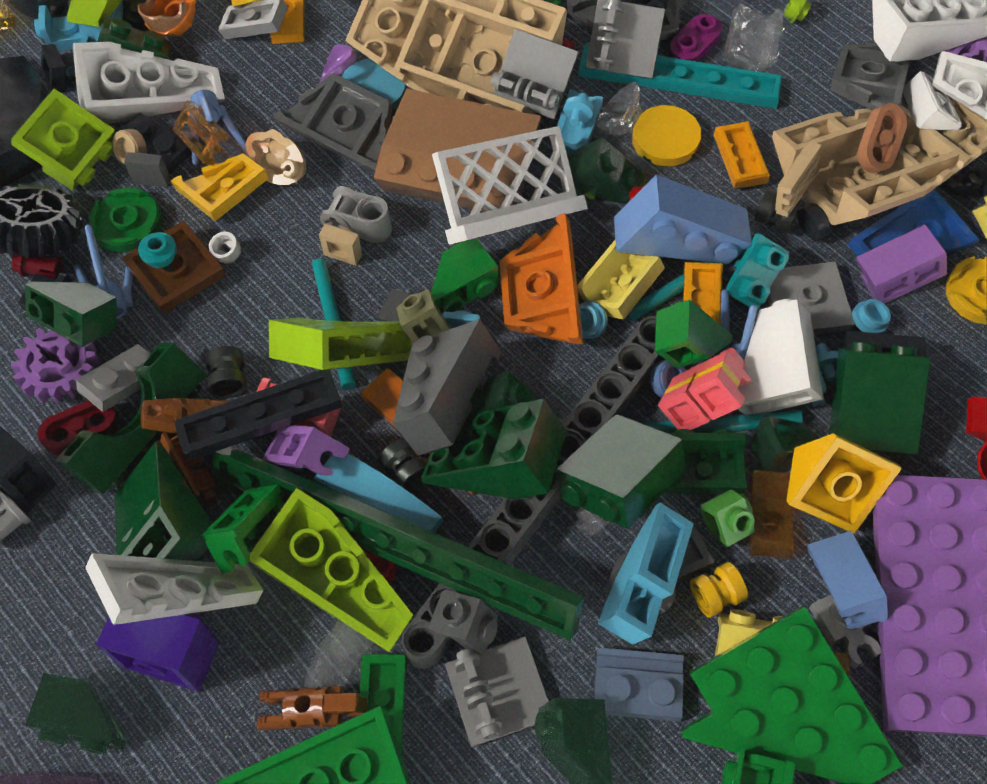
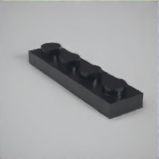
[174,369,343,461]

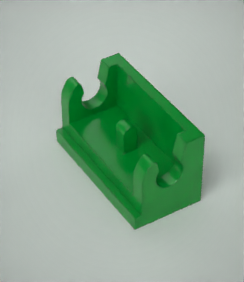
[201,484,285,574]

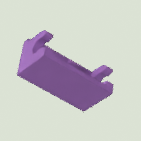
[856,224,947,304]
[262,426,350,476]

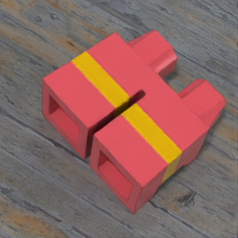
[658,348,752,430]

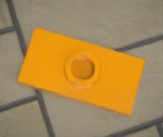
[270,0,305,44]
[714,121,770,189]
[683,262,723,325]

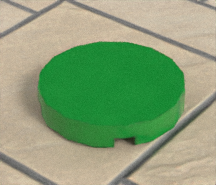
[88,187,162,253]

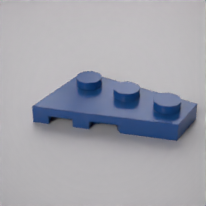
[847,189,979,256]

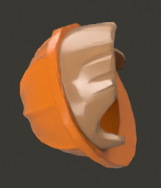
[138,0,196,37]

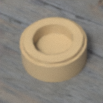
[112,129,147,165]

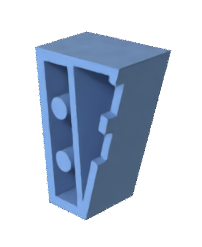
[614,174,752,264]

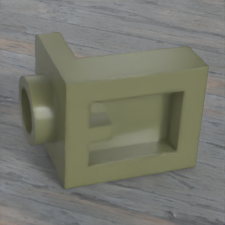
[396,289,452,342]

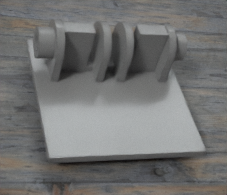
[586,0,665,78]
[490,29,579,119]
[445,636,554,747]

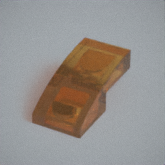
[749,470,795,559]

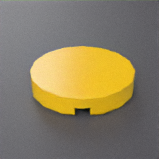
[632,105,701,167]
[946,256,987,325]

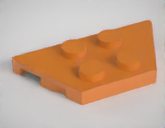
[499,213,584,345]

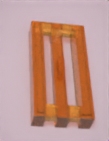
[172,100,229,166]

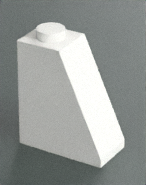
[738,299,824,415]

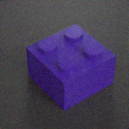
[96,613,219,693]

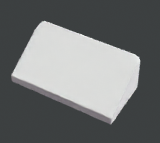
[903,71,962,130]

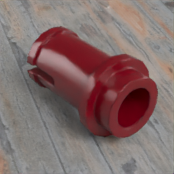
[11,255,64,279]

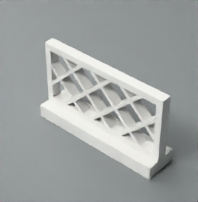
[432,126,588,245]

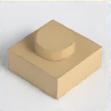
[319,223,362,266]

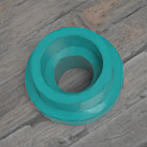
[138,232,177,268]

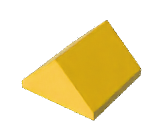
[786,433,902,534]

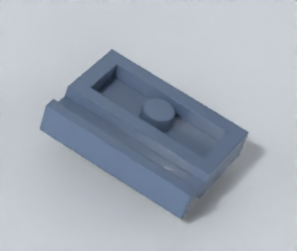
[593,648,684,722]

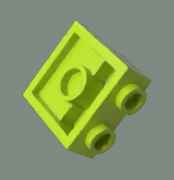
[11,89,115,191]

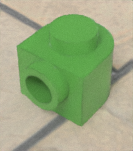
[700,490,755,547]

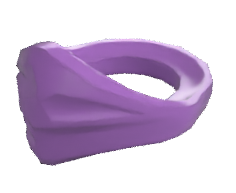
[320,44,357,82]

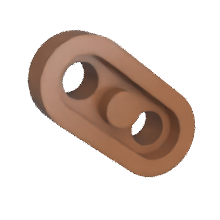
[857,103,907,173]

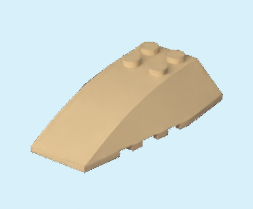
[345,0,567,115]
[772,97,987,225]

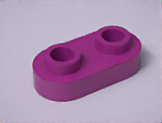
[668,14,722,62]

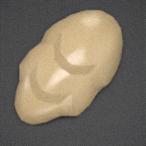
[246,129,306,185]

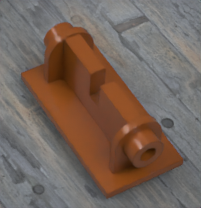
[160,432,219,506]

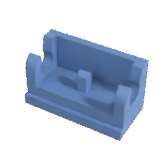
[807,531,888,629]

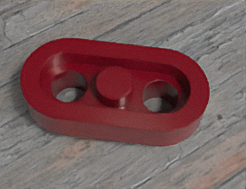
[38,400,119,456]

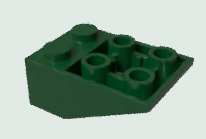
[421,399,567,499]
[115,441,212,561]

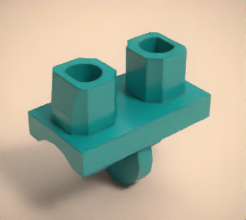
[725,233,790,310]

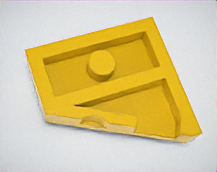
[171,153,269,221]

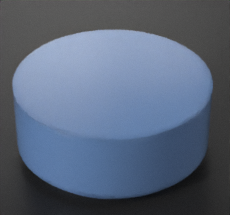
[650,360,686,398]

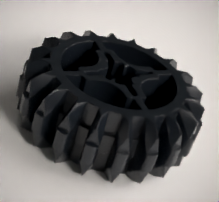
[0,183,82,260]

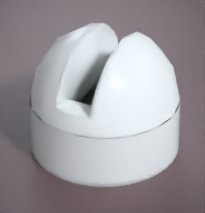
[209,232,241,264]

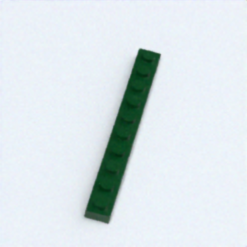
[212,446,584,641]

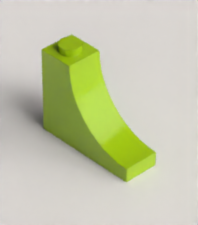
[269,317,412,370]

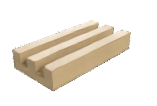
[775,141,822,217]

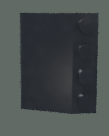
[0,56,50,189]

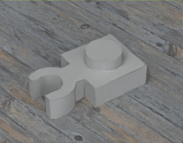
[809,595,882,669]

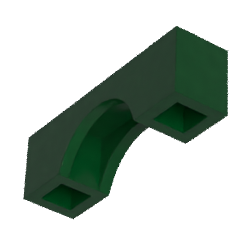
[55,343,207,494]

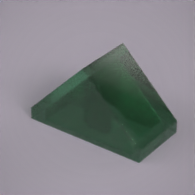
[750,416,815,478]

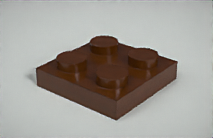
[121,221,226,314]

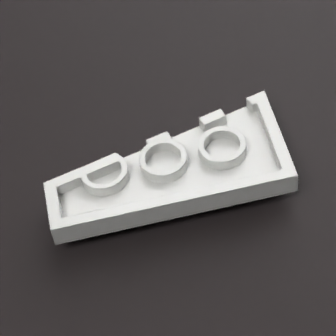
[85,553,263,625]

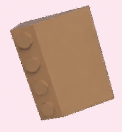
[374,88,542,212]

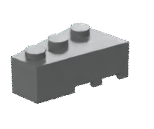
[393,319,502,455]

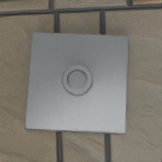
[767,261,855,335]

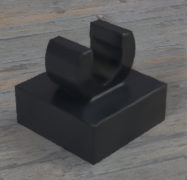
[41,44,76,93]

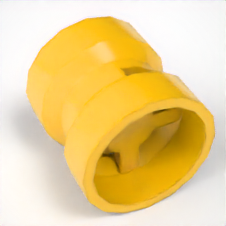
[690,562,748,618]

